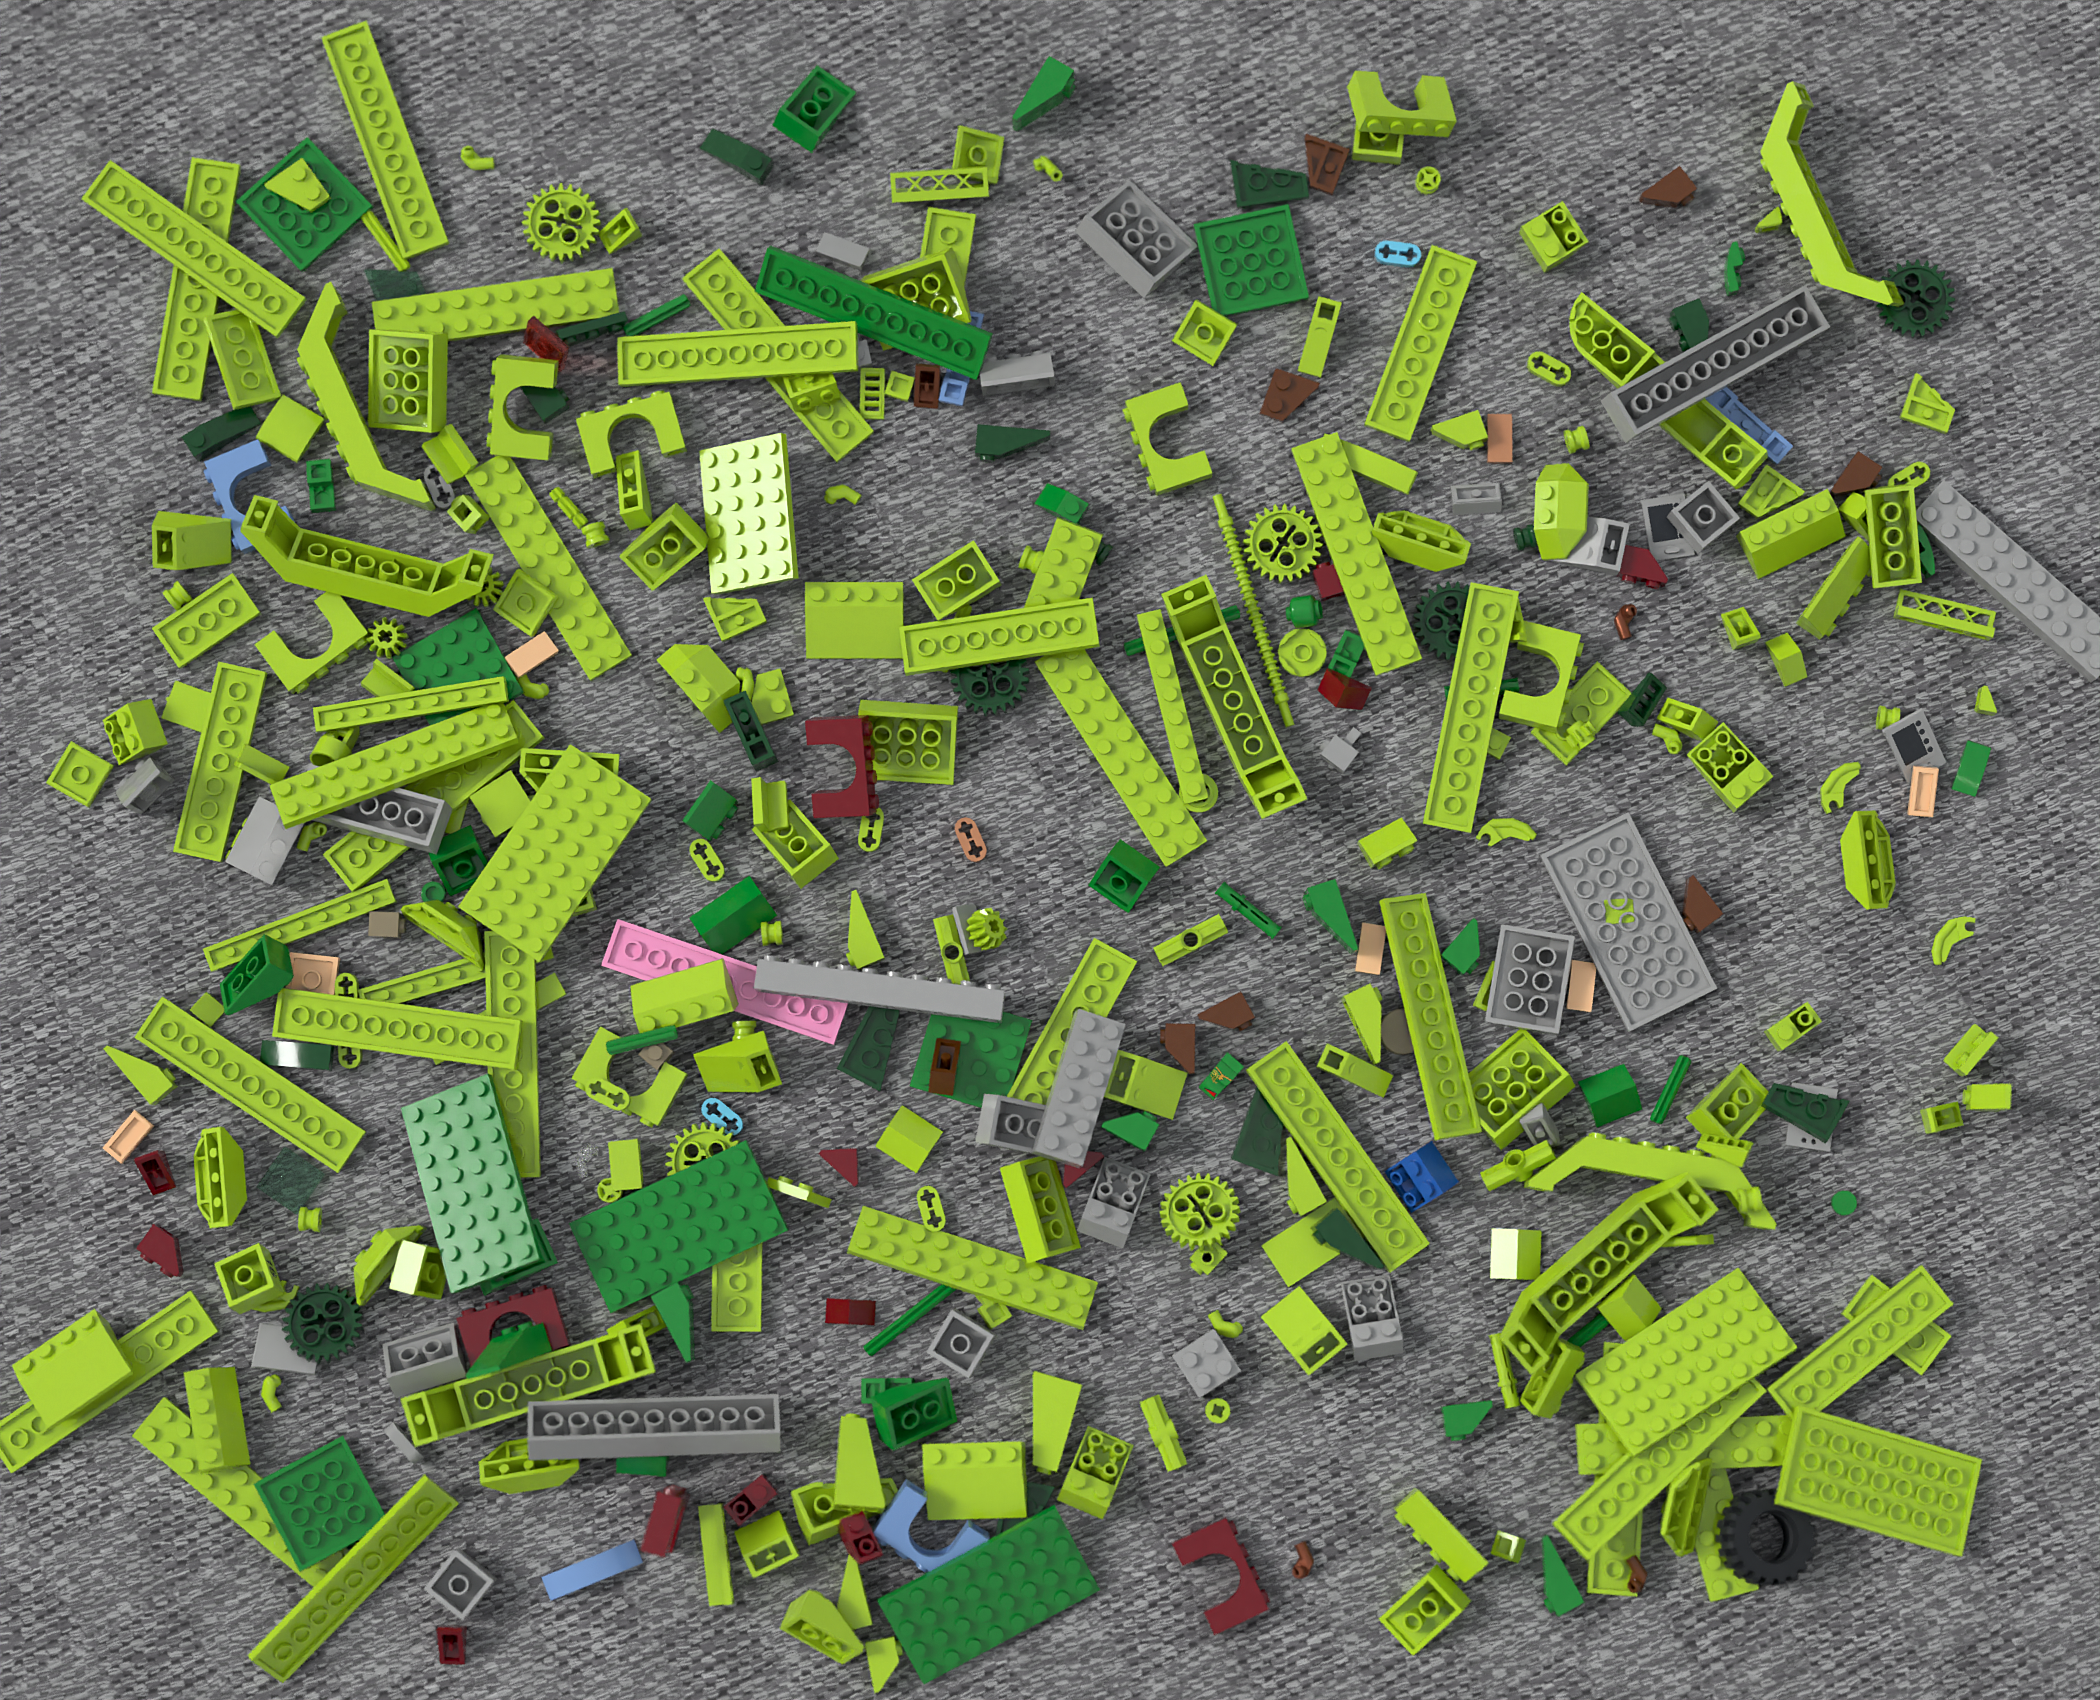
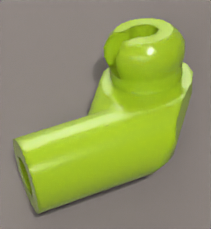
[735,667,755,701]
[261,1374,282,1413]

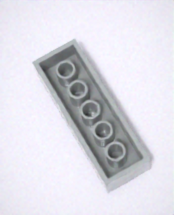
[307,764,452,855]
[1032,1009,1126,1168]

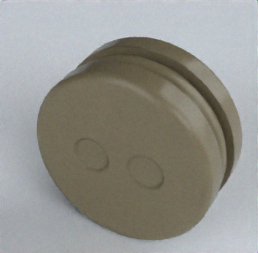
[1381,1009,1414,1055]

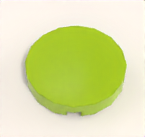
[1278,629,1327,677]

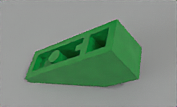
[1541,1534,1584,1617]

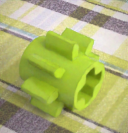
[1565,719,1596,750]

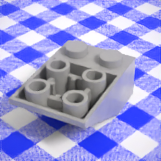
[1546,516,1630,576]
[1077,1157,1151,1248]
[1341,1274,1403,1361]

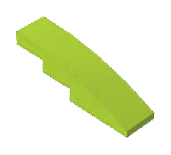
[1323,434,1418,495]

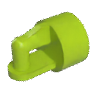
[310,727,360,766]

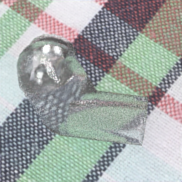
[575,1143,599,1179]

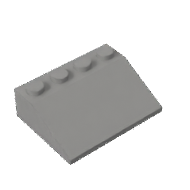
[1075,180,1198,298]
[1485,924,1576,1036]

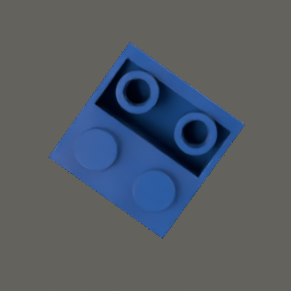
[1384,1141,1459,1213]

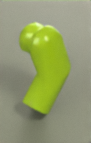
[461,146,495,171]
[1033,156,1062,182]
[824,484,862,505]
[516,674,549,700]
[1652,723,1683,755]
[296,822,327,852]
[1208,1310,1243,1338]

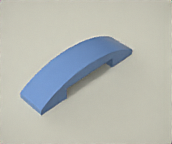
[939,311,984,406]
[1706,387,1793,465]
[541,1540,643,1601]

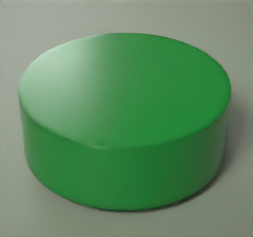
[421,882,447,903]
[1831,1191,1857,1215]

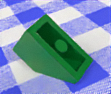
[1035,483,1089,525]
[1441,918,1480,976]
[1441,1400,1493,1441]

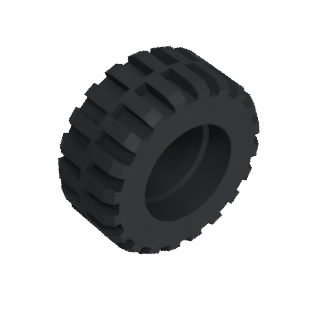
[1716,1489,1817,1585]

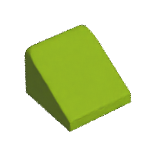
[1755,206,1783,233]
[1974,686,1997,716]
[1604,898,1635,924]
[190,992,224,1027]
[1490,1530,1526,1563]

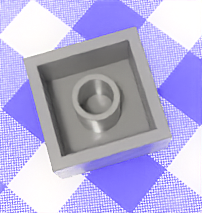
[1667,481,1740,554]
[926,1309,998,1378]
[1172,1329,1241,1398]
[424,1548,497,1621]

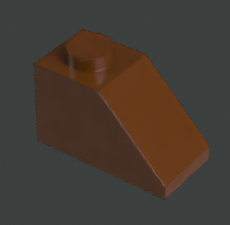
[1638,165,1697,208]
[1829,451,1883,497]
[1682,875,1723,933]
[1197,991,1255,1032]
[1160,1023,1195,1074]
[928,1038,961,1096]

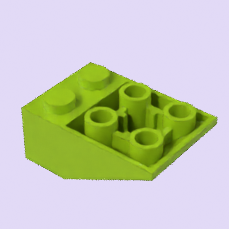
[152,511,232,570]
[1687,722,1773,813]
[693,1030,782,1092]
[1104,1050,1187,1120]
[1261,1286,1348,1376]
[1057,1426,1134,1520]

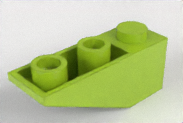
[1298,296,1342,378]
[1316,1044,1393,1098]

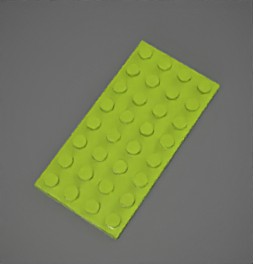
[458,744,652,962]
[1575,1268,1797,1458]
[1774,1406,1982,1557]

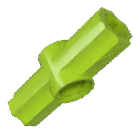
[933,914,970,985]
[1153,914,1228,967]
[1480,1140,1556,1192]
[1140,1394,1187,1472]

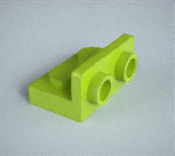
[782,373,840,412]
[1943,1024,1998,1077]

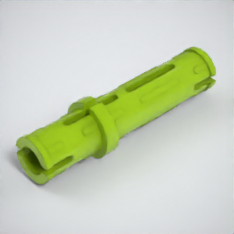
[1489,1333,1520,1409]

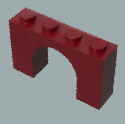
[805,715,879,818]
[456,1285,571,1367]
[640,1484,690,1558]
[1171,1517,1271,1635]

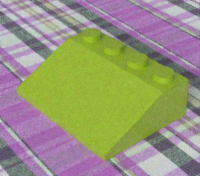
[860,247,972,351]
[368,329,448,433]
[805,582,904,659]
[858,700,958,785]
[1468,1029,1576,1151]
[12,1309,133,1431]
[922,1441,1027,1520]

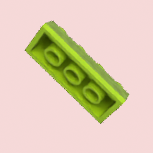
[1865,484,1922,588]
[1736,489,1846,579]
[1796,536,1872,640]
[630,958,739,1033]
[1000,1156,1081,1263]
[184,1367,251,1474]
[1393,1488,1488,1582]

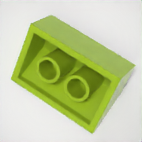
[1519,1337,1586,1419]

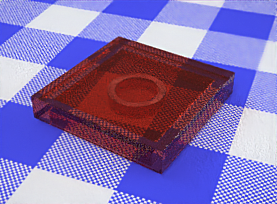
[523,316,570,374]

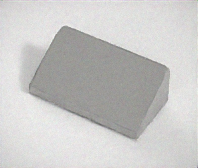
[815,232,870,271]
[1451,483,1502,515]
[952,904,986,955]
[1520,1103,1560,1147]

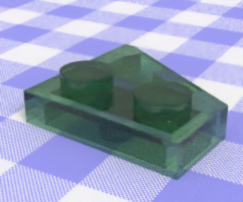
[364,269,426,301]

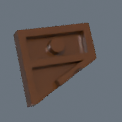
[1304,133,1350,196]
[1259,368,1320,422]

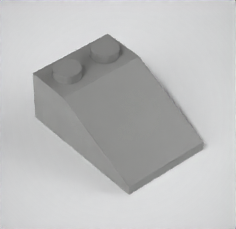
[115,757,175,815]
[975,1094,1046,1154]

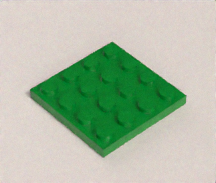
[236,137,373,273]
[1194,204,1309,317]
[392,608,525,725]
[910,1012,1032,1108]
[254,1436,385,1572]

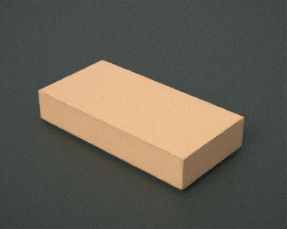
[505,631,559,679]
[1907,765,1939,817]
[1355,922,1386,975]
[103,1110,154,1164]

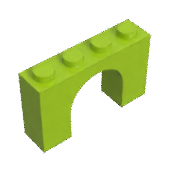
[1347,71,1457,137]
[487,354,559,460]
[1122,382,1212,496]
[576,390,687,478]
[255,592,371,694]
[1499,621,1584,733]
[571,1027,688,1128]

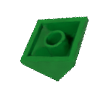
[1578,1064,1642,1128]

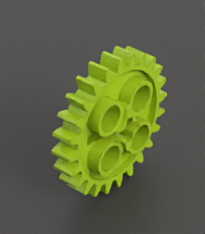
[522,183,601,263]
[1243,504,1322,584]
[665,1122,740,1176]
[1159,1173,1241,1251]

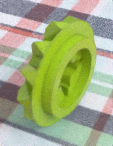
[1179,774,1218,813]

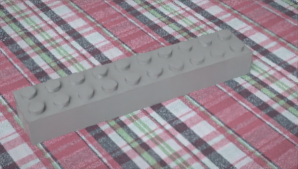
[1601,285,1830,443]
[1916,480,2100,683]
[754,955,1005,1023]
[528,1394,780,1460]

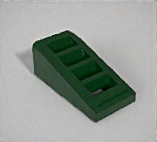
[1618,673,1667,727]

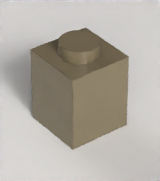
[368,911,406,939]
[638,1042,675,1071]

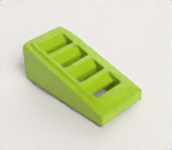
[860,368,886,420]
[1696,1133,1754,1167]

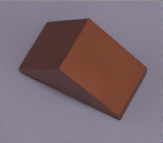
[914,363,941,409]

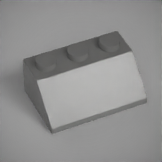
[980,351,1055,396]
[225,796,304,885]
[382,1322,467,1398]

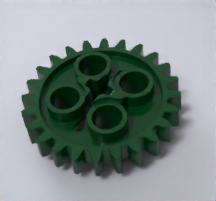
[1875,259,1955,339]
[1413,581,1469,661]
[950,659,1030,716]
[282,1283,364,1364]

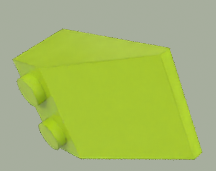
[619,502,709,591]
[912,540,1002,621]
[752,799,839,889]
[1341,983,1383,1065]
[1685,1063,1768,1139]
[1379,1564,1471,1656]
[779,1590,864,1665]

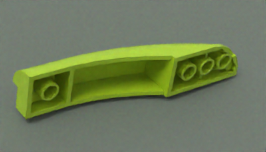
[1569,292,1768,489]

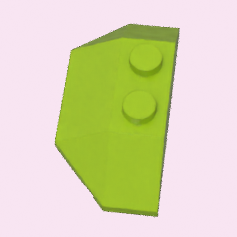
[1534,463,1589,561]
[1372,510,1471,572]
[657,644,740,734]
[519,748,620,792]
[1840,810,1896,910]
[400,899,485,970]
[193,1127,247,1228]
[353,1225,427,1306]
[479,1438,580,1494]
[1660,1458,1714,1557]

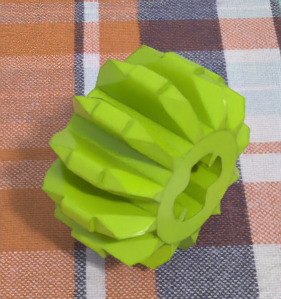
[467,567,504,607]
[366,617,408,659]
[965,908,1008,950]

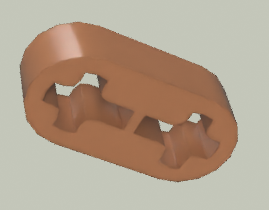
[955,817,987,863]

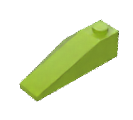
[791,1478,898,1546]

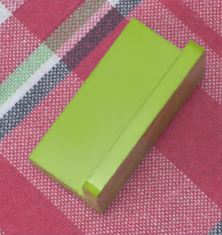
[422,424,478,484]
[361,659,415,697]
[234,744,289,785]
[751,777,789,832]
[608,1139,644,1191]

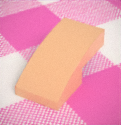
[1566,960,1596,1012]

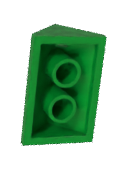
[689,876,778,954]

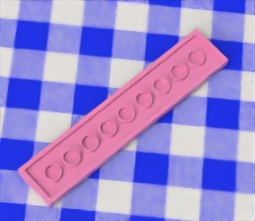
[601,919,848,1045]

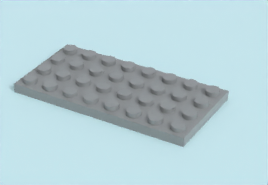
[1540,812,1717,1032]

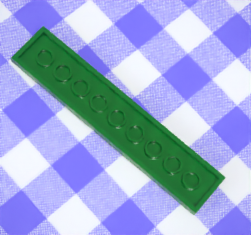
[755,245,993,380]

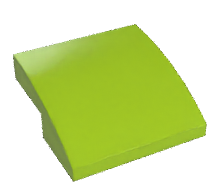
[256,395,324,463]

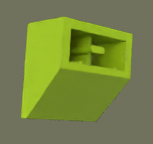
[1519,201,1589,273]
[103,699,168,765]
[1357,817,1417,870]
[734,1510,800,1578]

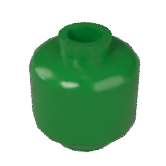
[1285,595,1323,628]

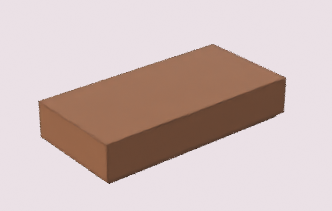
[1487,414,1512,464]

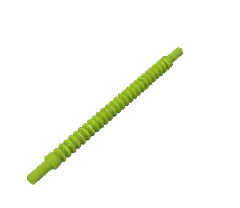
[1213,494,1295,728]

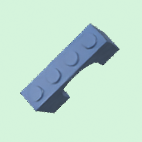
[203,439,295,554]
[873,1479,989,1573]

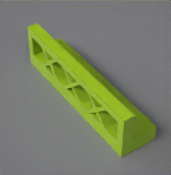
[890,166,989,203]
[1893,589,1996,641]
[698,1503,735,1606]

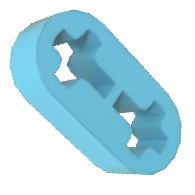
[1375,241,1421,267]
[702,1098,743,1136]

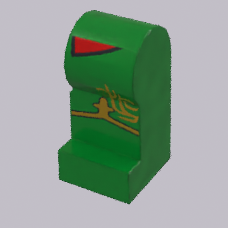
[1198,1052,1244,1100]

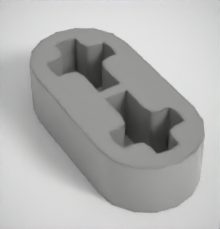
[424,464,456,510]
[384,1422,425,1465]

